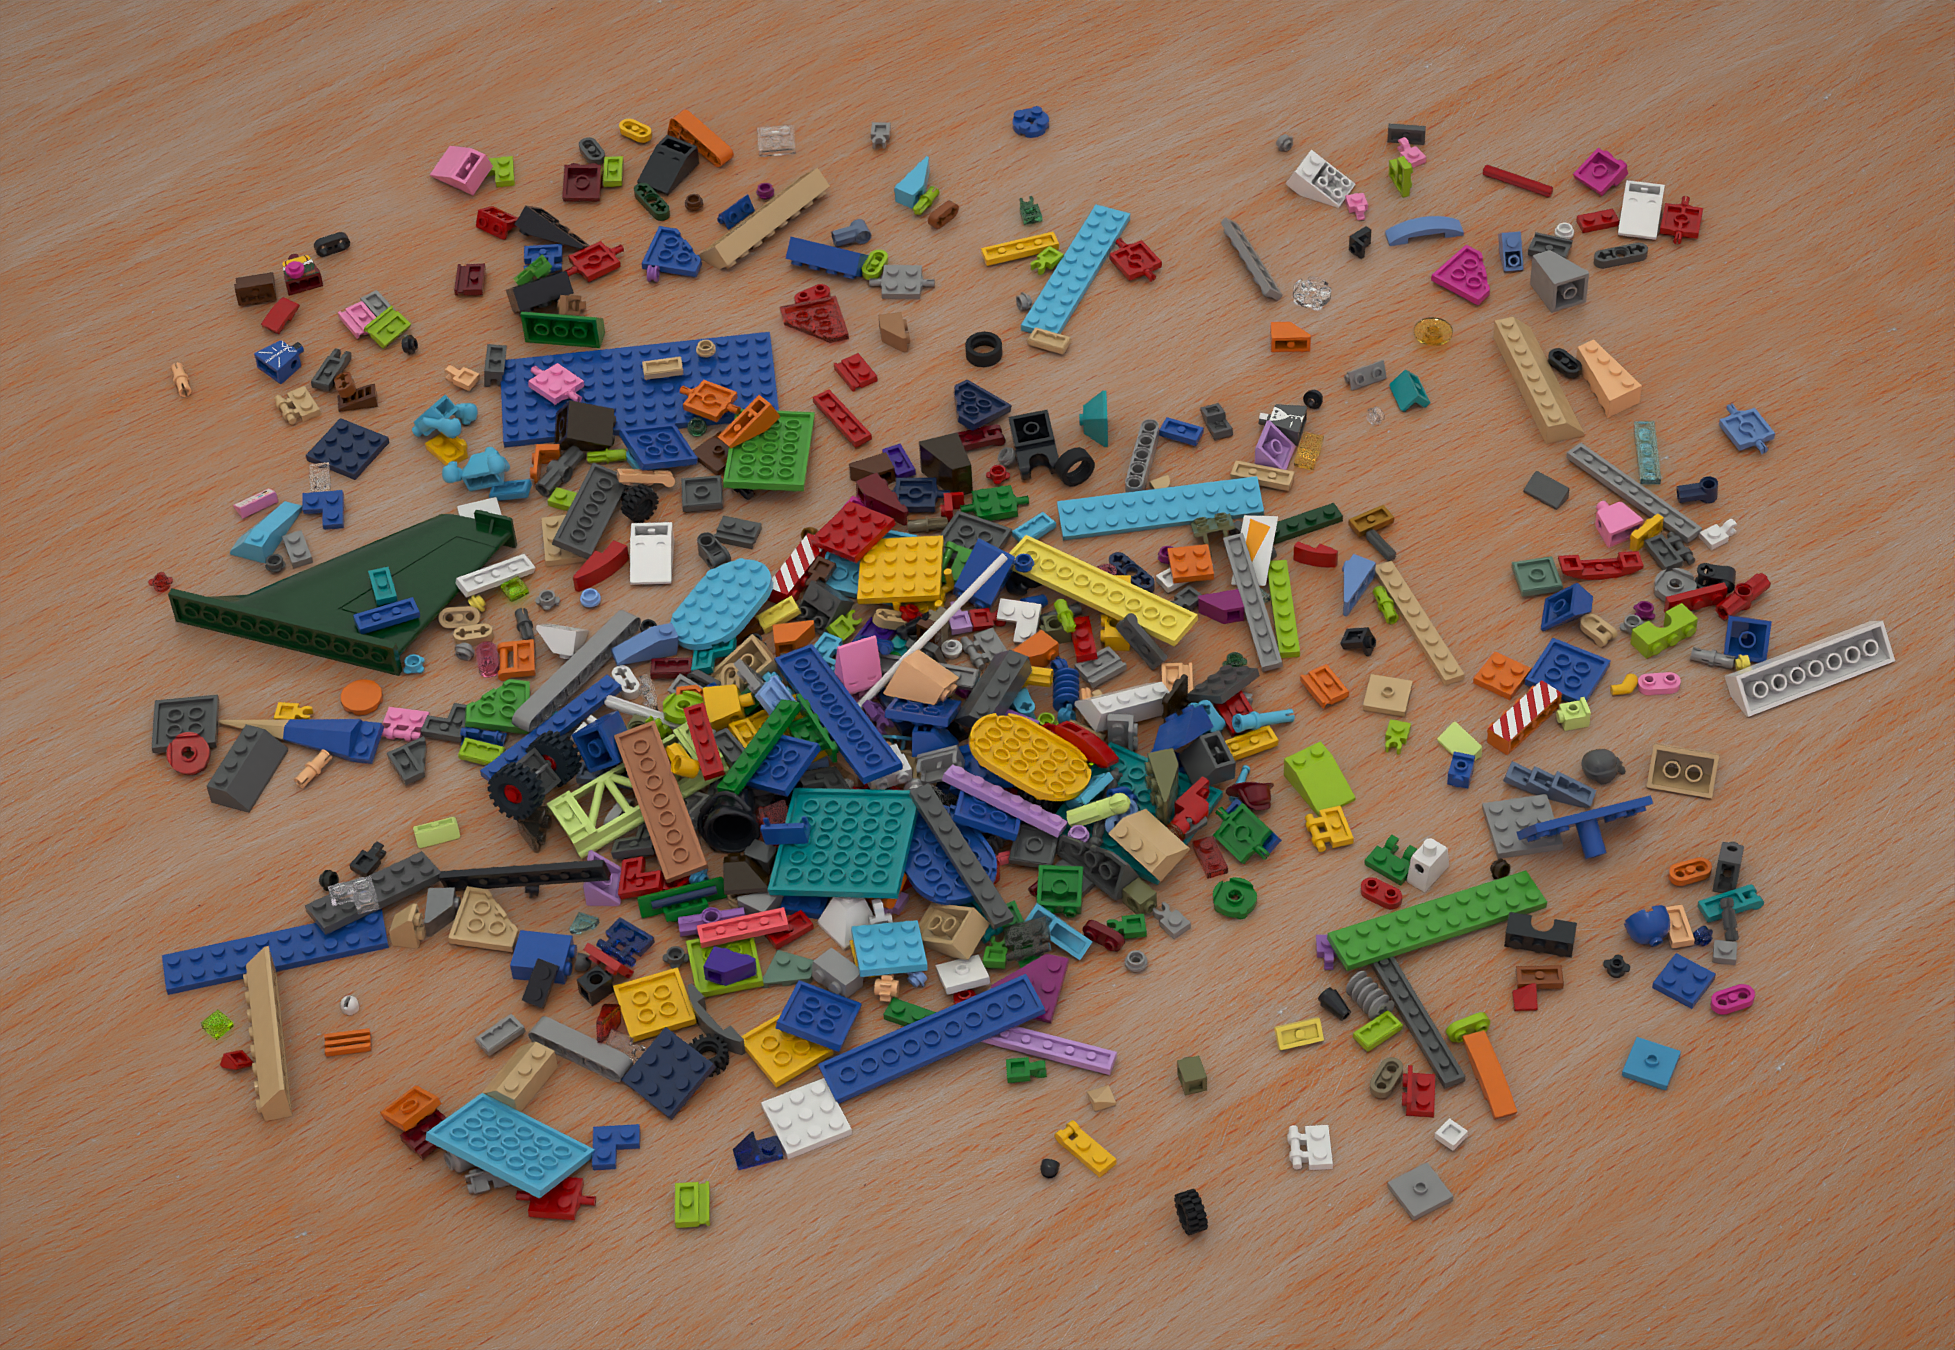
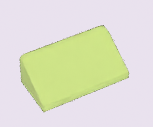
[1437,722,1482,761]
[413,817,460,848]

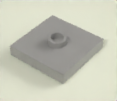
[1387,1162,1454,1221]

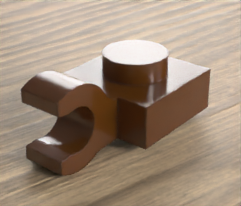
[805,556,837,586]

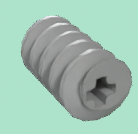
[1346,971,1394,1020]

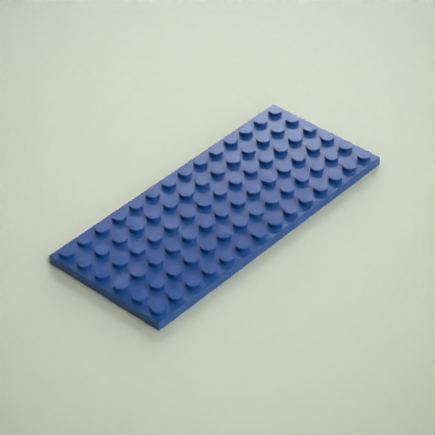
[501,332,779,448]

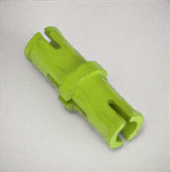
[1372,586,1399,624]

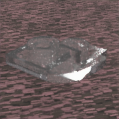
[639,673,659,711]

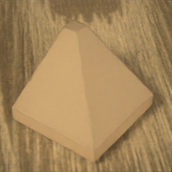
[1087,1085,1116,1111]

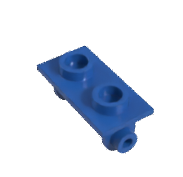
[717,194,755,230]
[460,727,507,747]

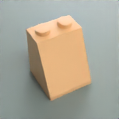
[883,649,959,705]

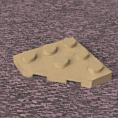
[448,886,519,952]

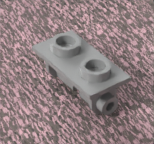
[1344,360,1387,390]
[465,1168,511,1195]

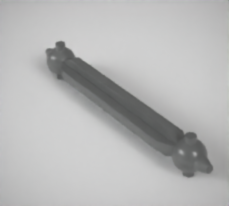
[1087,767,1123,847]

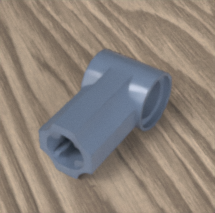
[831,219,872,247]

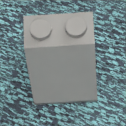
[1530,250,1589,313]

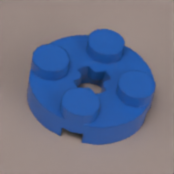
[1012,106,1049,138]

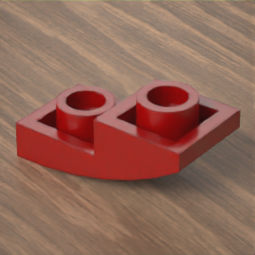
[261,297,300,334]
[1293,541,1338,568]

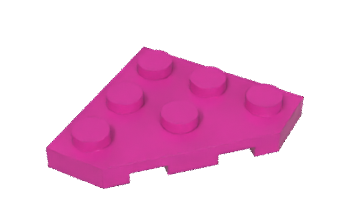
[1431,245,1490,305]

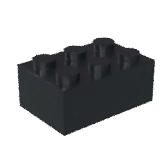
[506,271,574,314]

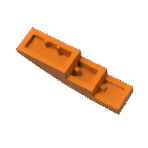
[1462,1030,1518,1120]

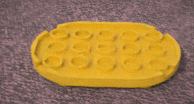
[969,713,1091,801]

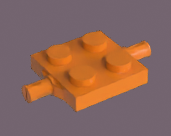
[680,380,741,422]

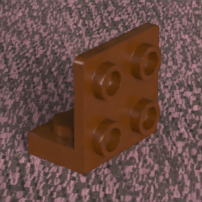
[234,272,277,306]

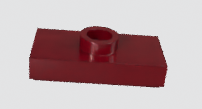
[650,657,693,679]

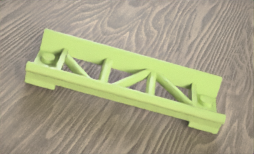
[547,722,730,859]

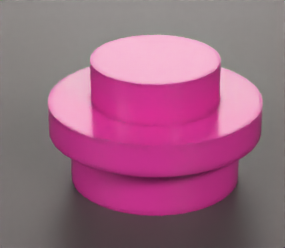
[285,261,305,279]

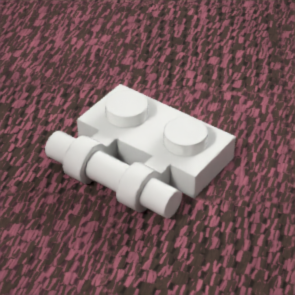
[1287,1125,1333,1170]

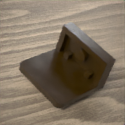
[1162,674,1207,723]

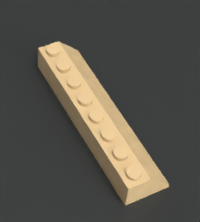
[699,168,830,270]
[1493,317,1584,444]
[243,946,292,1121]

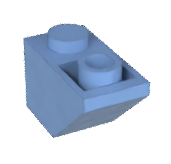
[1498,231,1524,272]

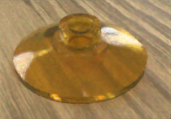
[1414,317,1453,346]

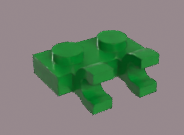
[1365,834,1417,886]

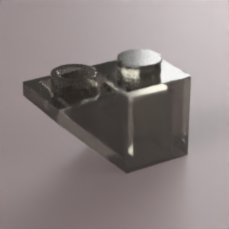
[516,806,552,853]

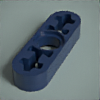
[1109,552,1155,593]

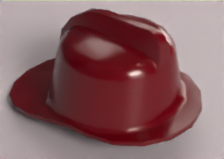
[1226,782,1274,811]

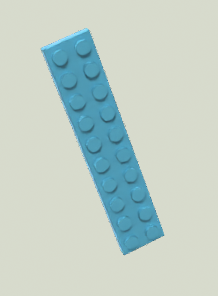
[1021,204,1130,334]
[1057,476,1264,541]

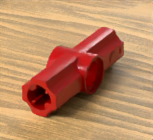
[1715,572,1771,621]

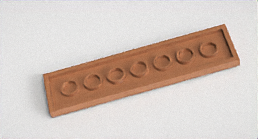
[614,720,709,884]

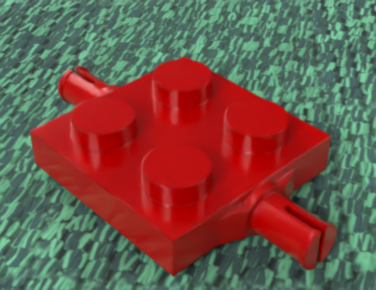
[1659,196,1703,245]
[1109,238,1162,282]
[564,241,624,282]
[516,1177,596,1220]

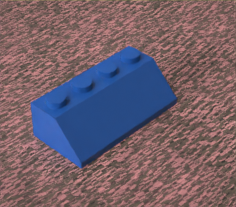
[785,237,869,279]

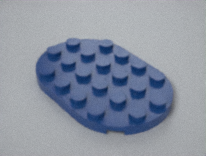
[904,805,997,906]

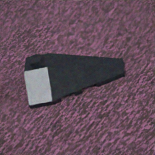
[514,205,590,249]

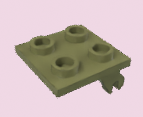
[1190,512,1235,557]

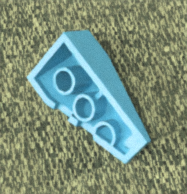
[230,501,302,564]

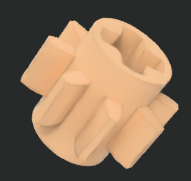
[874,974,899,1002]

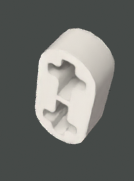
[612,665,641,700]

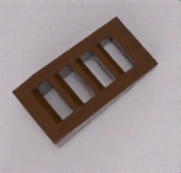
[337,384,378,412]

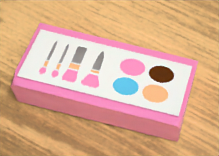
[233,488,278,519]

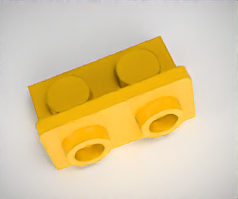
[425,432,468,466]

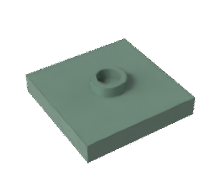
[1511,556,1563,597]

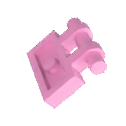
[382,707,430,742]

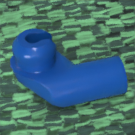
[1106,786,1138,804]

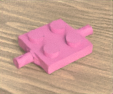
[528,363,584,405]

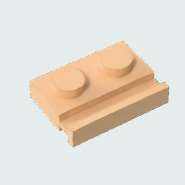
[1161,663,1193,693]

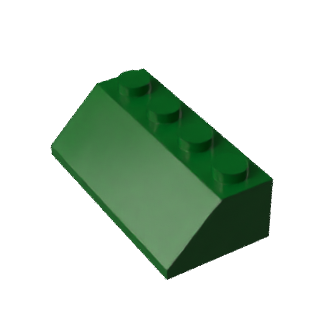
[520,312,605,348]

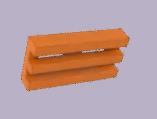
[324,1028,371,1057]

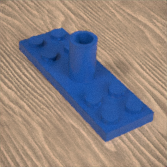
[1517,795,1653,859]

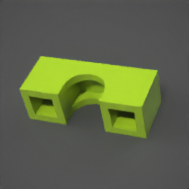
[1630,603,1698,659]

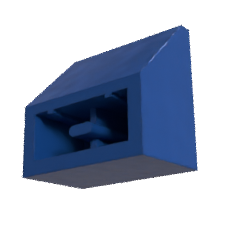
[912,724,959,757]

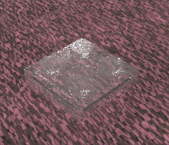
[757,124,796,157]

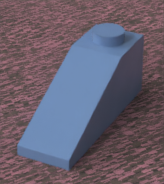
[1342,554,1376,617]
[611,623,679,666]

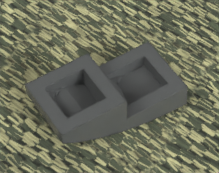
[1200,403,1233,440]

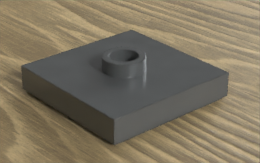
[681,475,723,512]
[1009,823,1060,868]

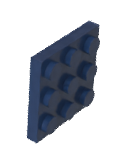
[306,418,390,480]
[621,1027,716,1120]

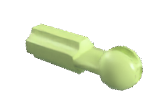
[1066,793,1130,827]

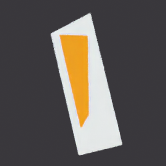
[1231,515,1278,586]

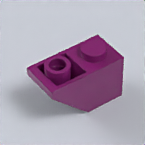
[1198,589,1244,624]

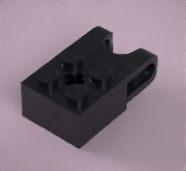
[1008,409,1059,480]

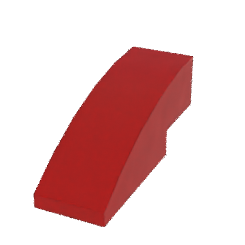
[573,540,629,592]

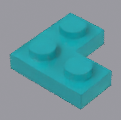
[691,637,737,674]

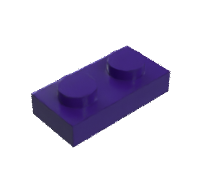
[882,444,916,478]

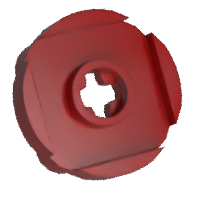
[166,732,211,775]

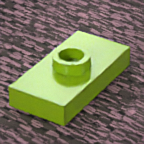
[458,738,506,766]
[1353,1010,1403,1052]

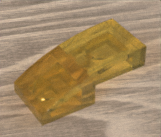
[1294,432,1324,470]

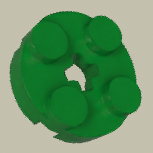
[1213,877,1257,920]

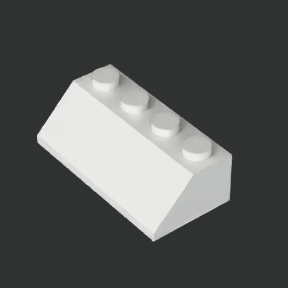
[1075,682,1170,732]

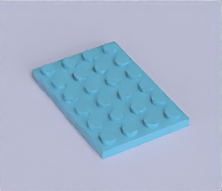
[426,1093,595,1198]

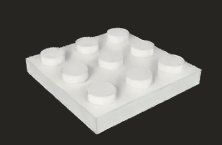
[761,1078,852,1159]

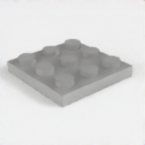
[1482,794,1563,859]

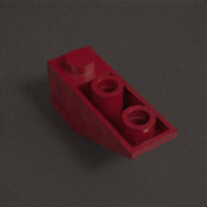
[856,472,909,526]

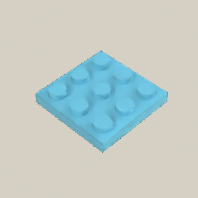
[851,920,927,977]

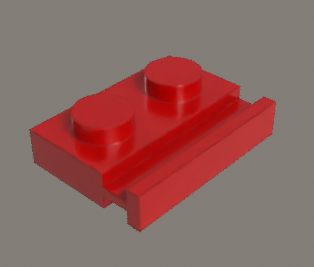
[834,353,878,392]
[1212,690,1253,737]
[583,943,634,979]

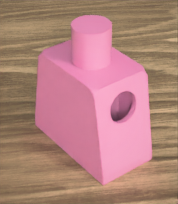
[1595,501,1643,548]

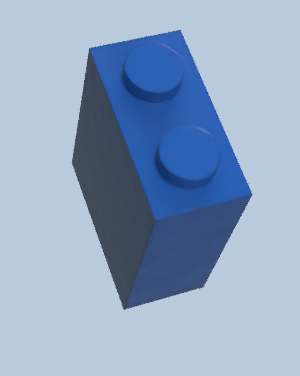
[510,930,577,984]

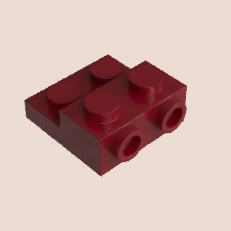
[562,163,603,201]

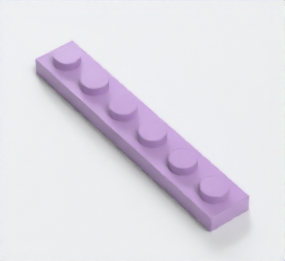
[942,764,1068,838]
[981,1026,1117,1075]

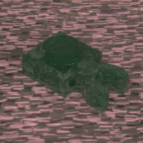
[1019,196,1042,225]

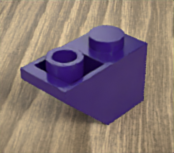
[703,946,757,986]

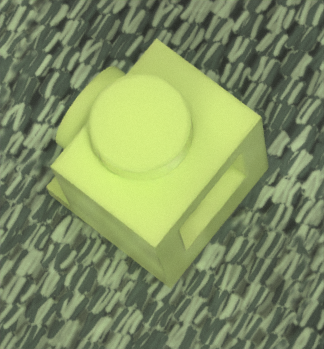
[1556,697,1591,731]

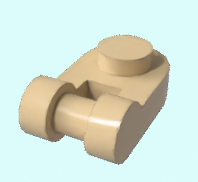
[1580,613,1618,648]

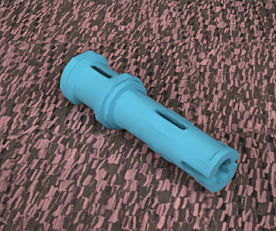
[1232,709,1295,733]

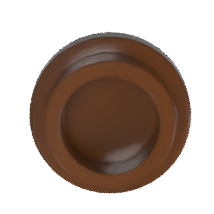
[685,194,703,211]

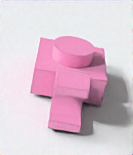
[1397,137,1426,168]
[1345,193,1368,220]

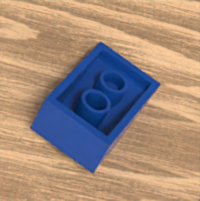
[1152,704,1214,752]

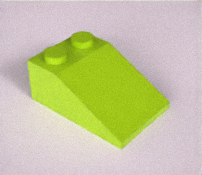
[1284,741,1356,817]

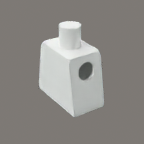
[1407,838,1449,892]

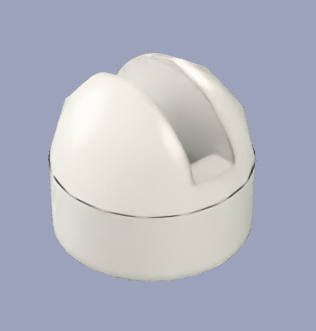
[340,995,359,1015]

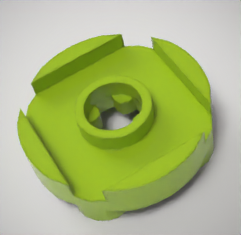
[663,691,705,724]

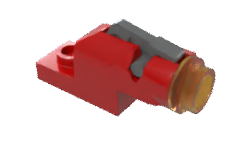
[1166,776,1210,842]

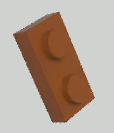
[1515,965,1564,989]

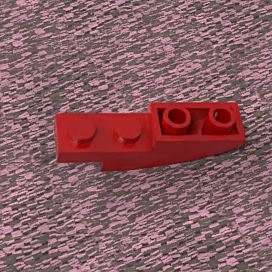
[1041,721,1119,768]

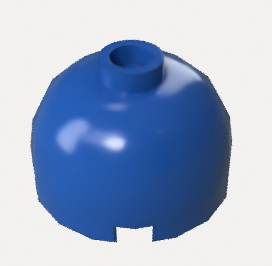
[1624,905,1671,947]

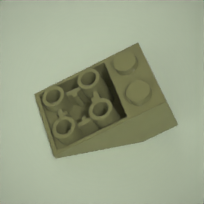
[1144,748,1178,828]

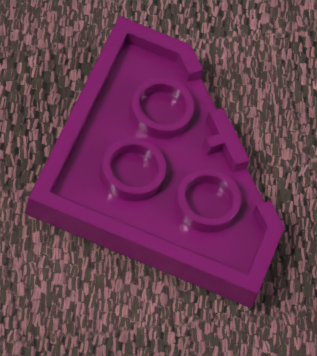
[990,954,1069,1023]

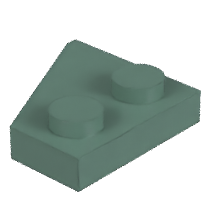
[761,950,814,988]

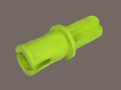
[912,186,940,215]
[587,448,627,464]
[1054,599,1076,633]

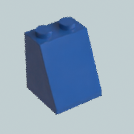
[953,538,1015,611]
[571,710,627,773]

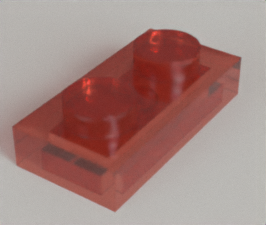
[1192,835,1228,879]

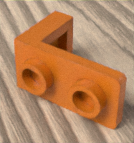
[530,444,562,484]

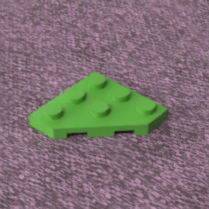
[465,679,530,734]

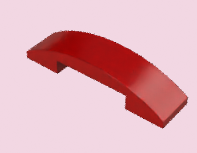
[1558,551,1644,580]

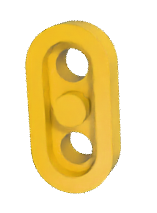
[619,119,652,143]

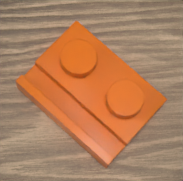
[1300,664,1349,709]

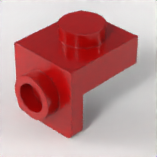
[940,492,965,523]

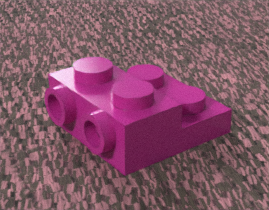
[1573,148,1629,196]

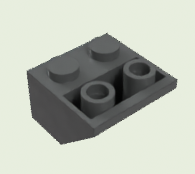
[794,580,854,636]
[1178,730,1236,786]

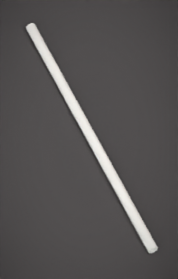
[857,553,1008,709]

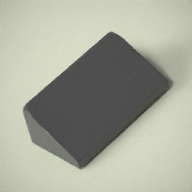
[1523,471,1570,510]

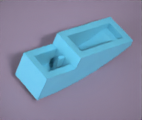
[1024,903,1092,960]

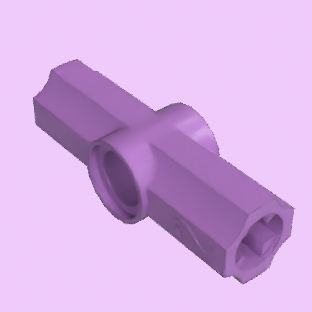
[678,907,745,937]

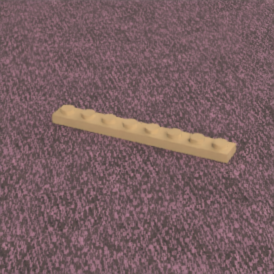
[1375,561,1465,686]

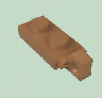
[557,295,586,315]

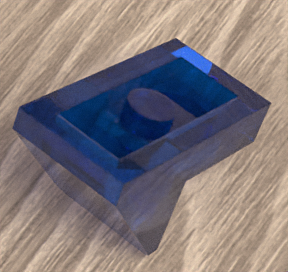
[733,1131,784,1170]

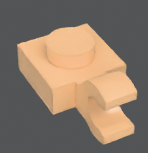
[444,365,480,391]

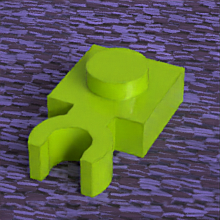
[1030,246,1064,275]
[826,609,862,641]
[1385,719,1411,755]

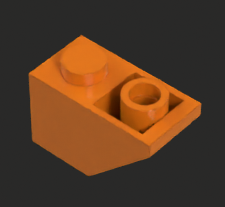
[772,620,816,657]

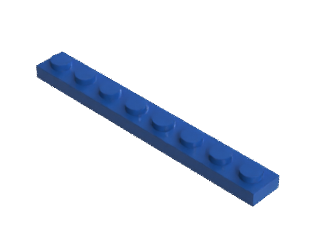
[480,675,622,782]

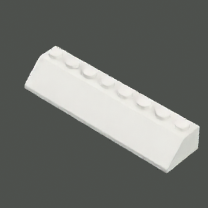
[1724,621,1895,717]

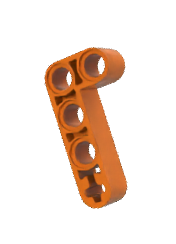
[667,109,734,168]

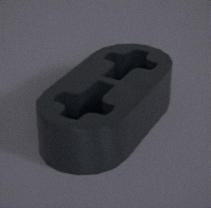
[314,232,350,257]

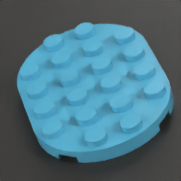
[670,558,773,650]

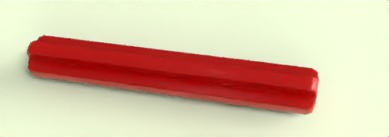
[1483,165,1553,197]

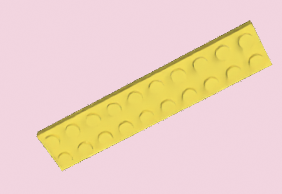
[1009,535,1198,647]

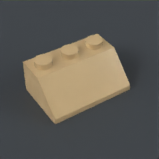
[1647,743,1720,799]
[1108,809,1190,882]
[482,1042,558,1112]

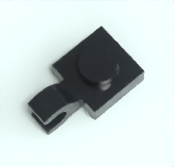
[349,841,386,877]

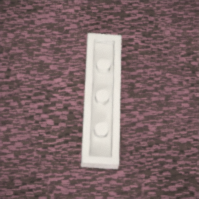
[455,554,535,597]

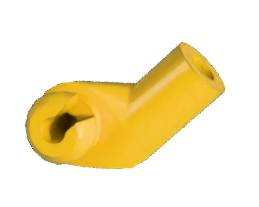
[1610,673,1638,696]

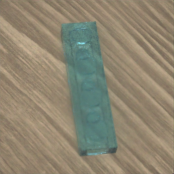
[1634,421,1661,484]

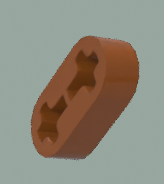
[928,200,959,229]
[334,372,356,398]

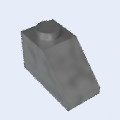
[424,888,461,937]

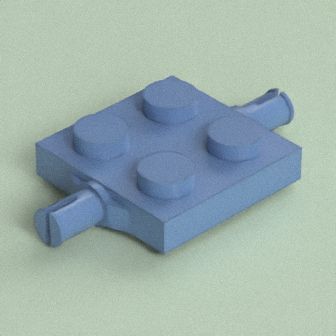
[1719,403,1775,454]

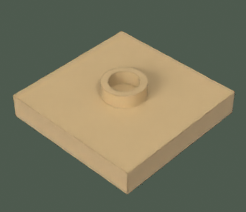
[1363,674,1413,717]

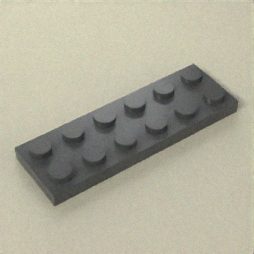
[552,463,627,559]
[305,851,441,935]

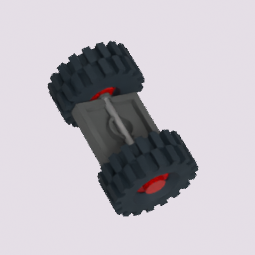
[487,731,582,820]

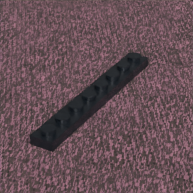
[439,860,611,891]

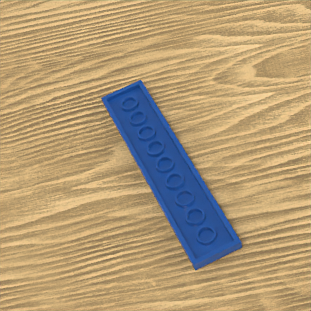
[774,644,903,784]
[162,909,389,995]
[818,974,1046,1104]

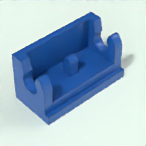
[760,816,811,845]

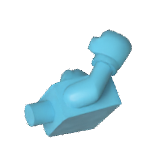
[412,394,478,438]
[442,447,510,491]

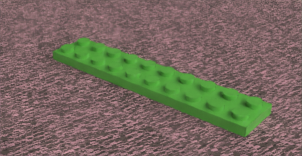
[1327,870,1547,971]

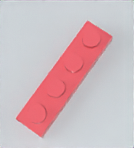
[697,907,789,948]

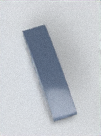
[1503,761,1597,808]

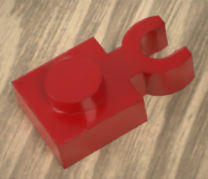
[968,608,1006,631]

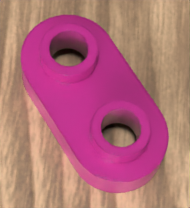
[1710,984,1755,1015]

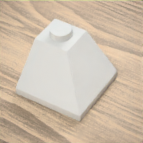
[536,623,589,659]
[817,897,874,951]

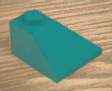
[1079,391,1108,447]

